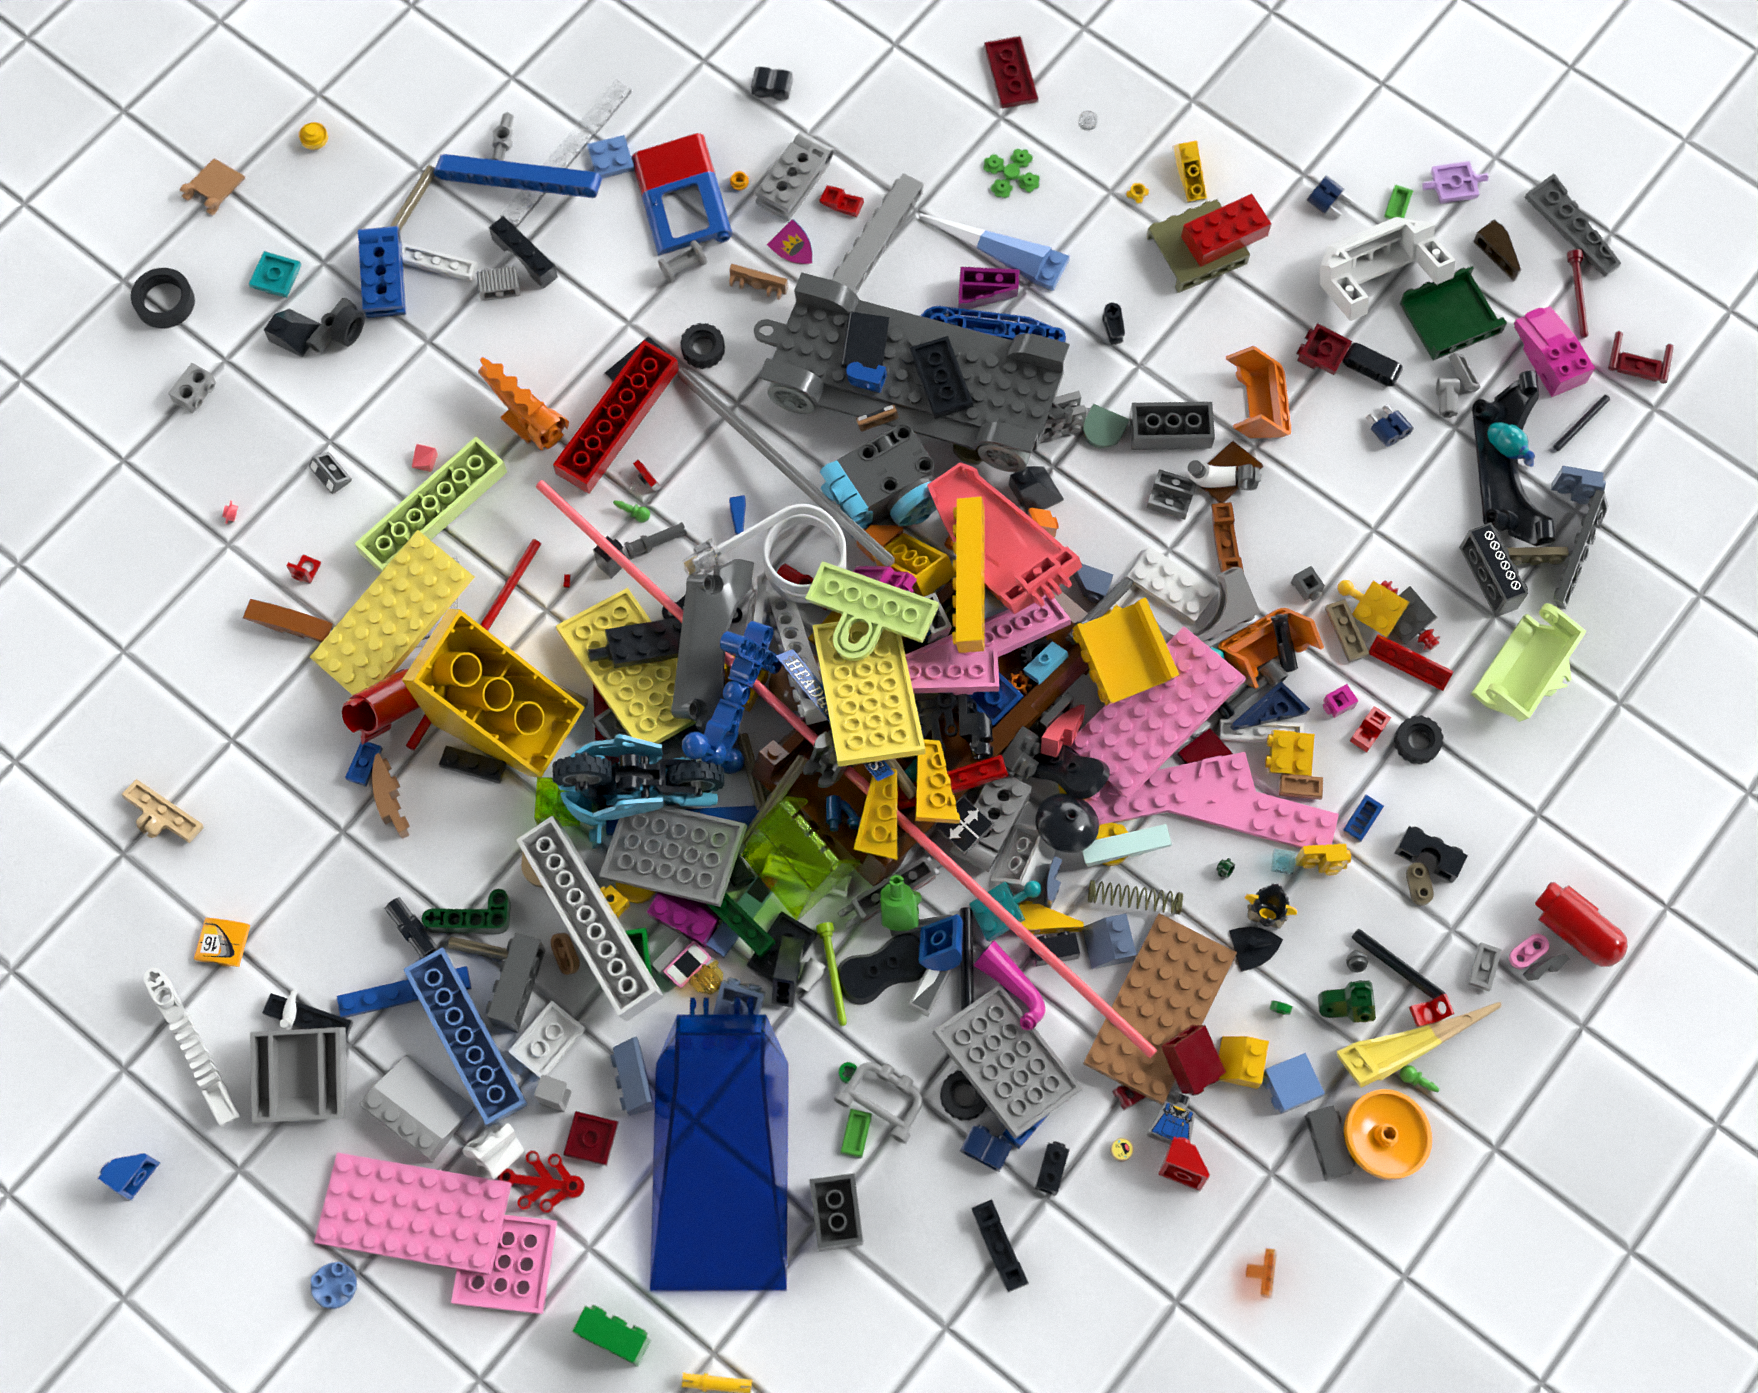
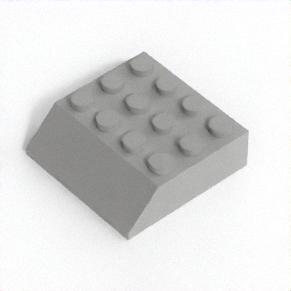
[250,1027,347,1123]

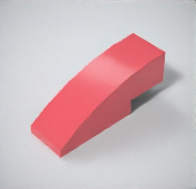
[1041,704,1085,757]

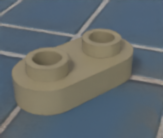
[1406,862,1434,906]

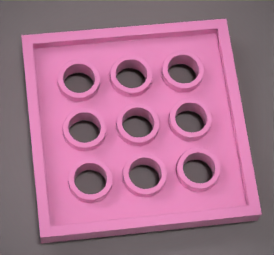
[451,1215,557,1314]

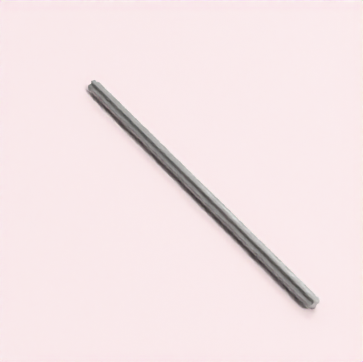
[677,368,895,566]

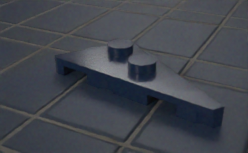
[1230,681,1310,731]

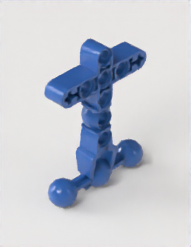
[682,621,782,774]

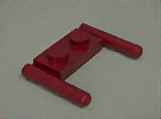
[1608,331,1674,384]

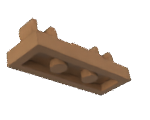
[729,263,788,300]

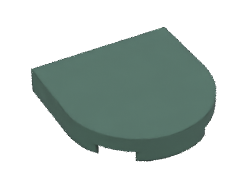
[1083,403,1130,449]

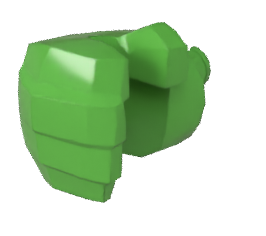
[880,875,922,931]

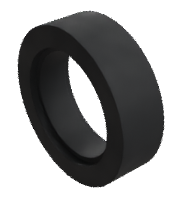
[131,268,195,329]

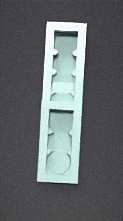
[1083,824,1172,867]

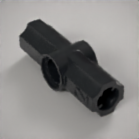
[385,897,438,958]

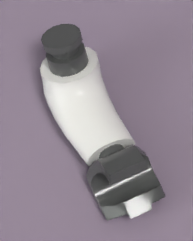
[1187,460,1261,490]

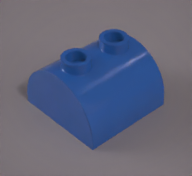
[919,914,963,971]

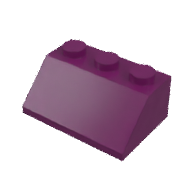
[647,892,722,948]

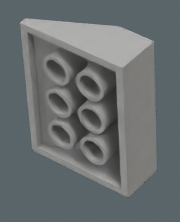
[359,1055,475,1162]

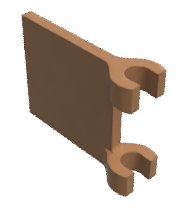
[179,158,245,216]

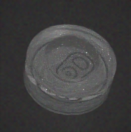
[1078,111,1098,131]

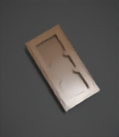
[1279,773,1323,800]

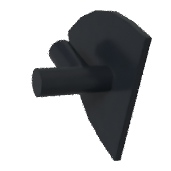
[1229,927,1283,972]

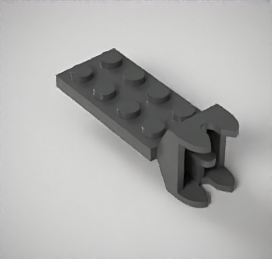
[803,730,858,788]

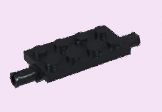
[587,618,682,669]

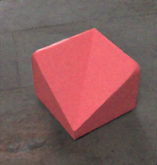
[412,444,438,472]

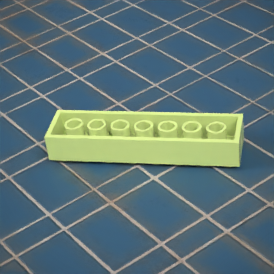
[354,437,507,573]

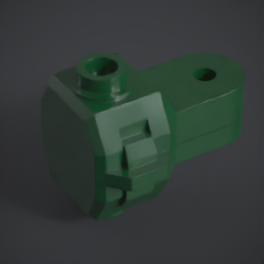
[1318,980,1376,1023]

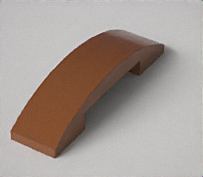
[1211,502,1244,573]

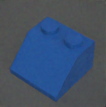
[98,1153,160,1200]

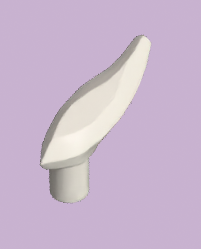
[280,990,297,1030]

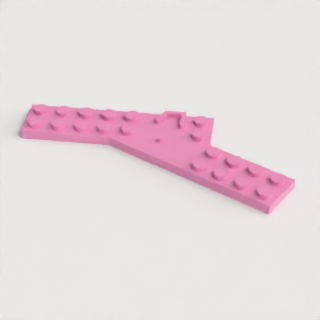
[905,595,1071,695]
[1085,752,1339,848]

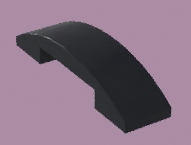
[971,1199,1029,1293]

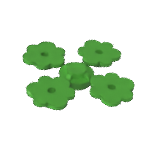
[984,149,1040,198]

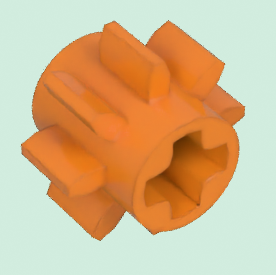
[1008,671,1032,697]

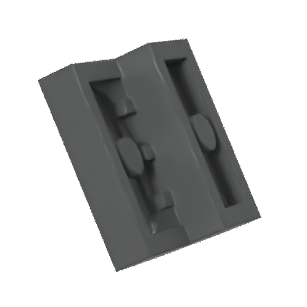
[1146,469,1197,520]

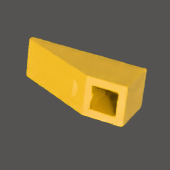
[1173,140,1207,202]

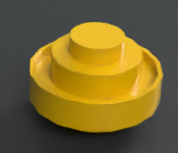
[299,122,328,150]

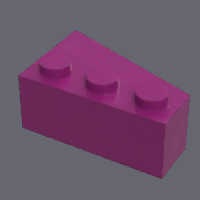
[958,267,1020,309]

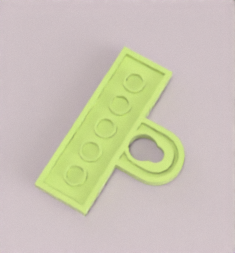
[805,561,939,661]

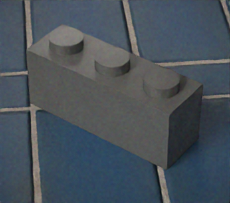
[1304,1105,1356,1181]

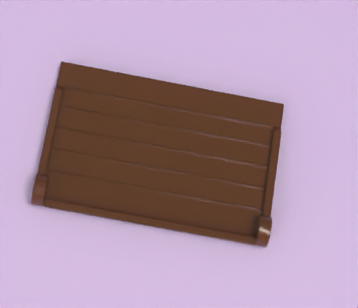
[1198,441,1263,503]

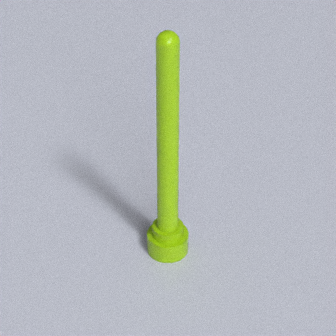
[816,922,847,1026]

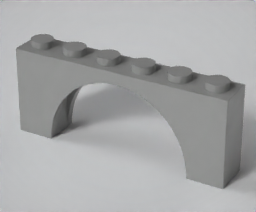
[1156,567,1260,644]

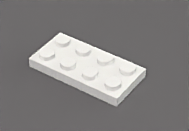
[1127,546,1218,624]

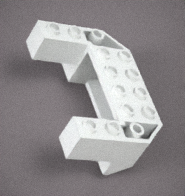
[1320,217,1456,321]

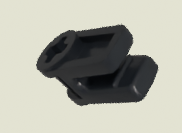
[1102,302,1125,345]

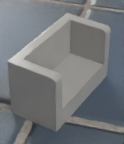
[534,1074,572,1112]

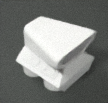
[462,1122,525,1181]

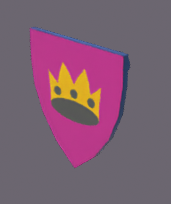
[767,218,813,264]

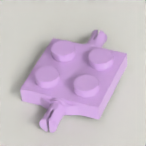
[1422,161,1488,204]

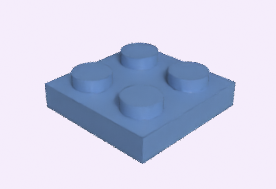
[587,135,634,179]

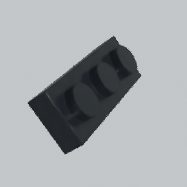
[439,745,507,784]

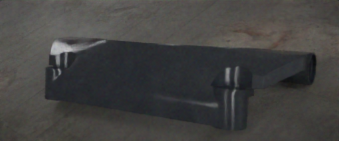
[1472,371,1556,547]

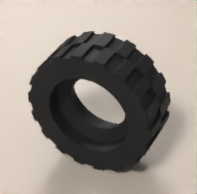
[680,323,725,369]
[1394,715,1444,764]
[940,1070,987,1121]

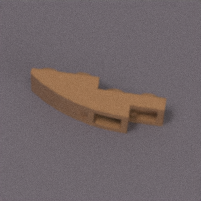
[372,753,410,839]

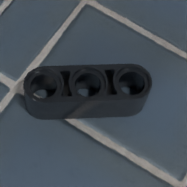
[1342,343,1403,387]

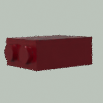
[1161,1025,1226,1096]

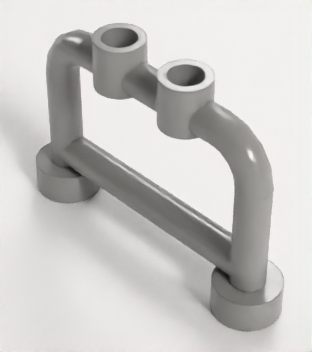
[834,1062,923,1144]

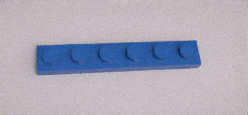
[337,966,472,1018]

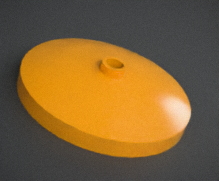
[1344,1089,1432,1180]

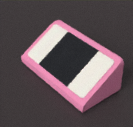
[663,940,711,988]

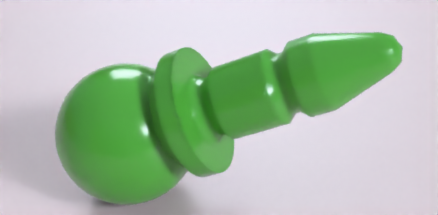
[613,500,650,523]
[1400,1065,1440,1092]

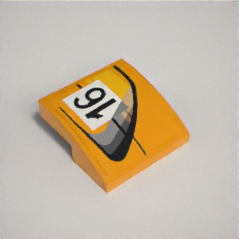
[194,917,251,967]

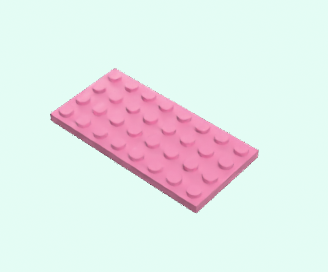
[1068,626,1246,799]
[314,1153,512,1275]

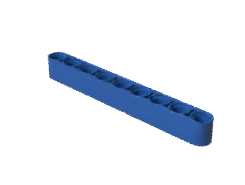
[434,154,602,198]

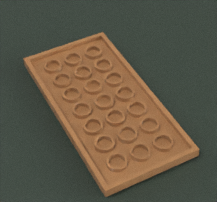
[1083,913,1237,1105]

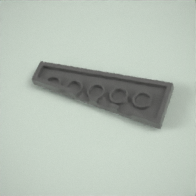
[1524,173,1621,277]
[1554,489,1609,609]

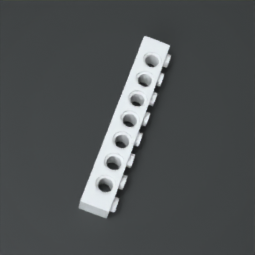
[765,590,827,725]

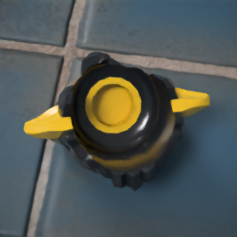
[1244,883,1297,929]

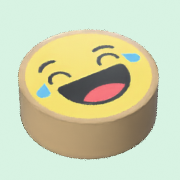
[1110,1138,1133,1162]

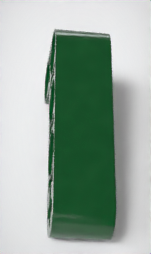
[421,888,511,934]

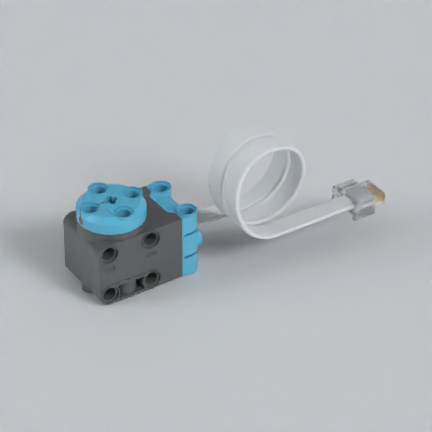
[682,424,937,603]

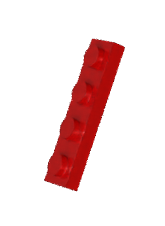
[1368,634,1454,691]

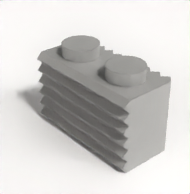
[476,266,520,301]

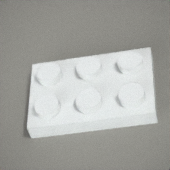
[508,1001,586,1078]

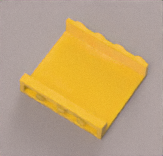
[1072,597,1179,706]

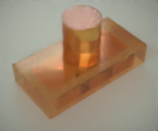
[1246,1248,1277,1299]

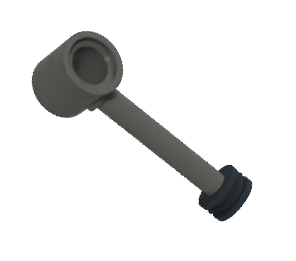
[1218,659,1288,719]

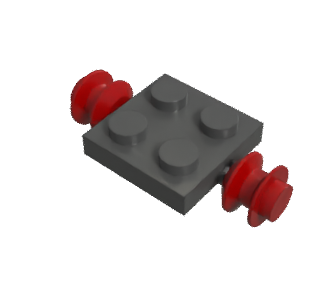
[1380,580,1440,651]

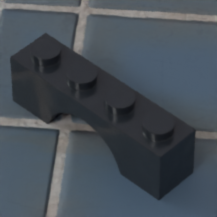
[489,216,558,289]

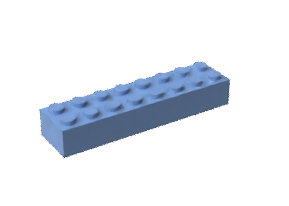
[403,948,528,1127]

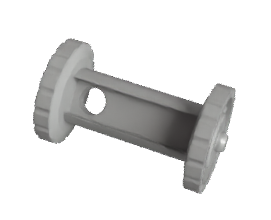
[658,240,707,283]

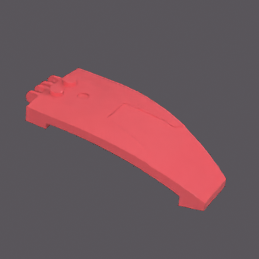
[927,462,1082,615]

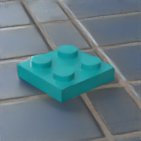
[249,251,302,298]

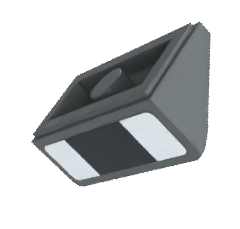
[309,451,352,494]

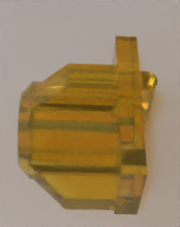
[689,960,723,995]

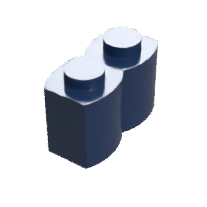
[960,1124,1013,1172]

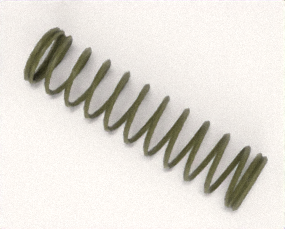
[1088,880,1183,915]

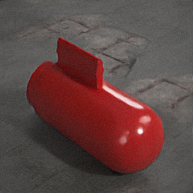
[342,668,420,745]
[1535,882,1628,967]

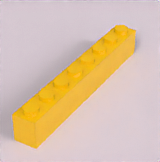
[952,497,985,653]

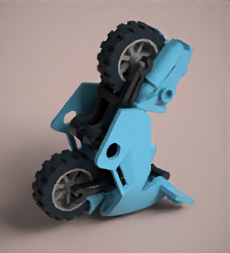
[552,734,725,849]

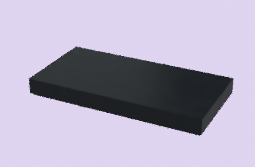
[910,336,973,419]

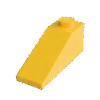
[1018,901,1084,935]

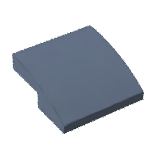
[1044,856,1062,909]

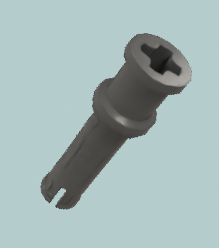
[624,522,687,560]

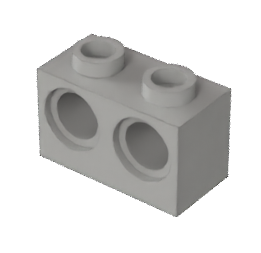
[168,363,216,413]

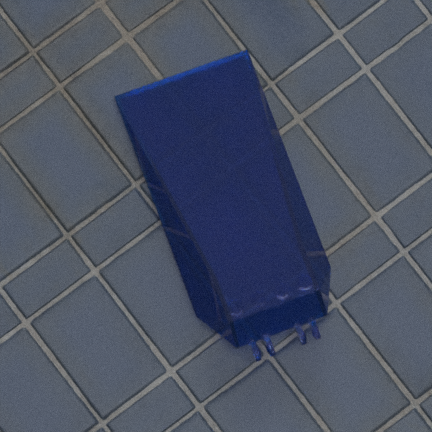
[650,997,789,1292]

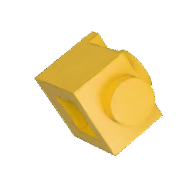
[600,885,630,919]

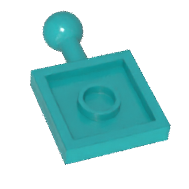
[969,881,1041,942]

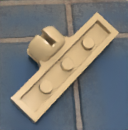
[122,779,204,843]

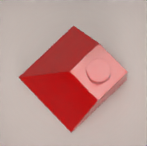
[1158,1137,1210,1191]

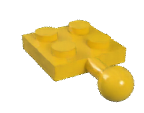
[1337,580,1410,637]

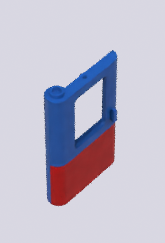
[631,133,733,256]

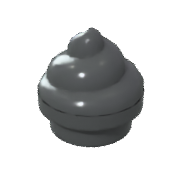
[1346,950,1368,973]

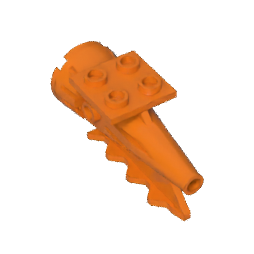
[478,357,569,450]

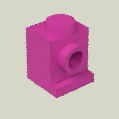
[1323,684,1358,718]

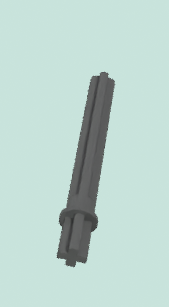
[1066,576,1133,645]

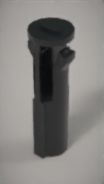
[1271,614,1298,672]

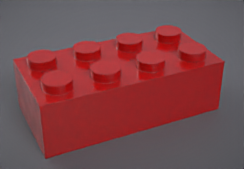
[1181,193,1272,267]

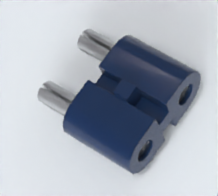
[1307,175,1352,219]
[1366,404,1414,447]

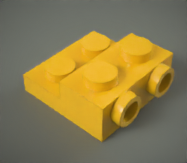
[1265,730,1315,776]
[1296,844,1351,876]

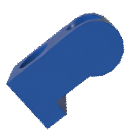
[846,362,887,393]

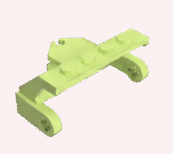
[1471,603,1587,722]

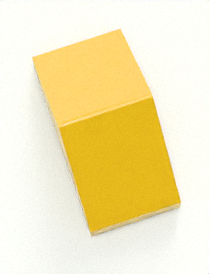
[402,609,585,778]

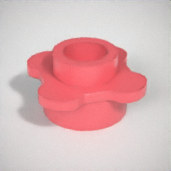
[222,501,238,524]

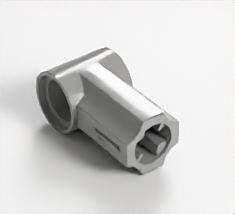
[1436,378,1460,418]

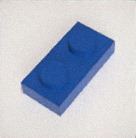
[345,742,383,787]

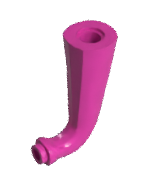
[973,940,1046,1030]

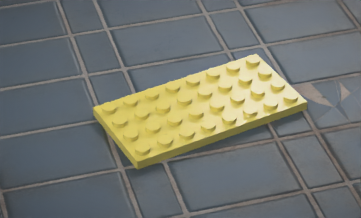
[310,530,475,695]
[556,588,696,744]
[812,621,925,767]

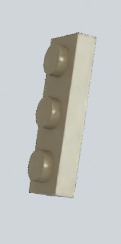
[1507,547,1569,565]
[1325,599,1369,663]

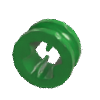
[839,1062,857,1084]

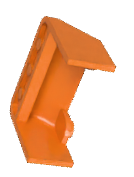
[1226,345,1291,438]
[1218,608,1324,689]

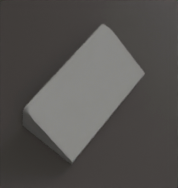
[651,934,691,982]

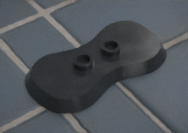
[1032,745,1110,799]
[837,934,927,1005]

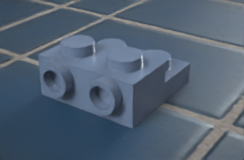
[1551,466,1606,505]
[710,978,766,1036]

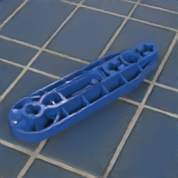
[921,306,1066,343]

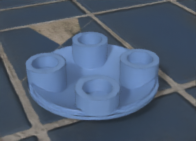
[311,1262,357,1309]

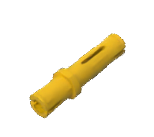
[681,1372,752,1393]

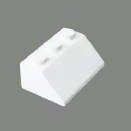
[991,824,1056,893]

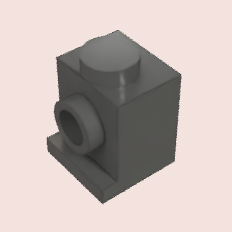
[1291,566,1325,601]

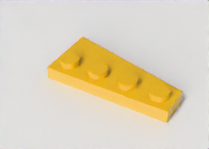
[916,739,960,824]
[854,768,897,860]

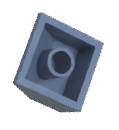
[1082,913,1137,969]

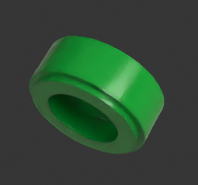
[1269,1000,1293,1015]

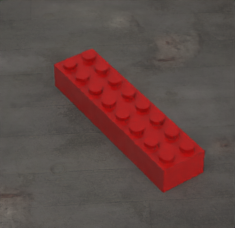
[553,340,679,494]

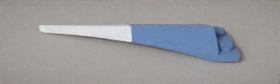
[919,214,1070,291]

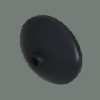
[1035,793,1099,853]

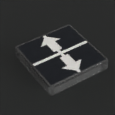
[933,795,995,856]

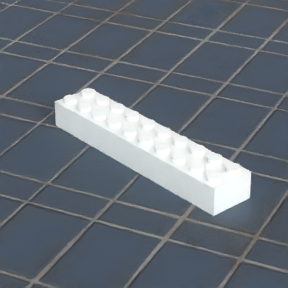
[516,816,664,1021]

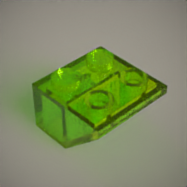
[534,777,580,827]

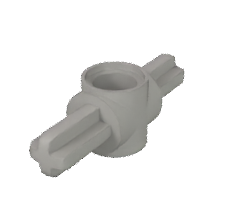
[492,112,514,161]

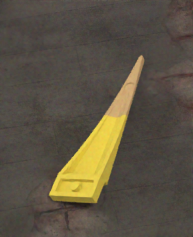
[1337,1002,1501,1088]

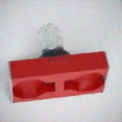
[629,459,662,492]

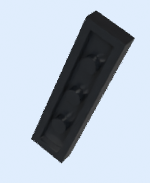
[262,993,354,1040]

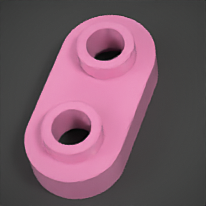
[1509,934,1549,969]

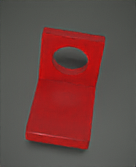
[286,555,321,584]
[1409,994,1454,1027]

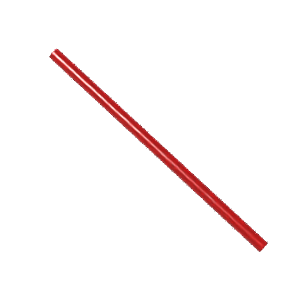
[405,539,541,751]

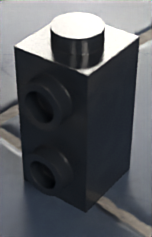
[593,536,625,579]
[1029,931,1080,967]
[1035,1141,1070,1196]

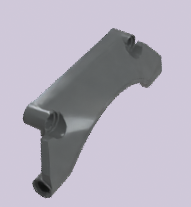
[671,559,754,748]

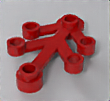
[498,1150,585,1213]

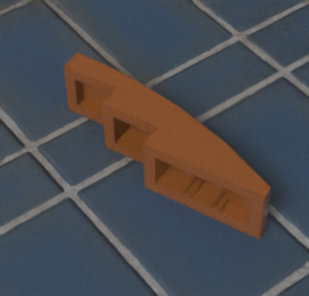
[243,599,333,643]

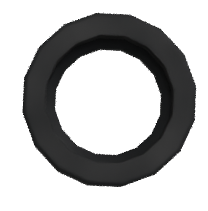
[331,306,365,347]

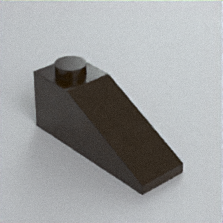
[1473,219,1521,282]

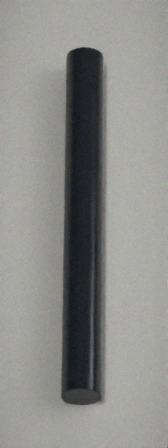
[1553,394,1610,451]

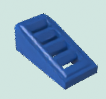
[729,495,746,535]
[1343,794,1384,841]

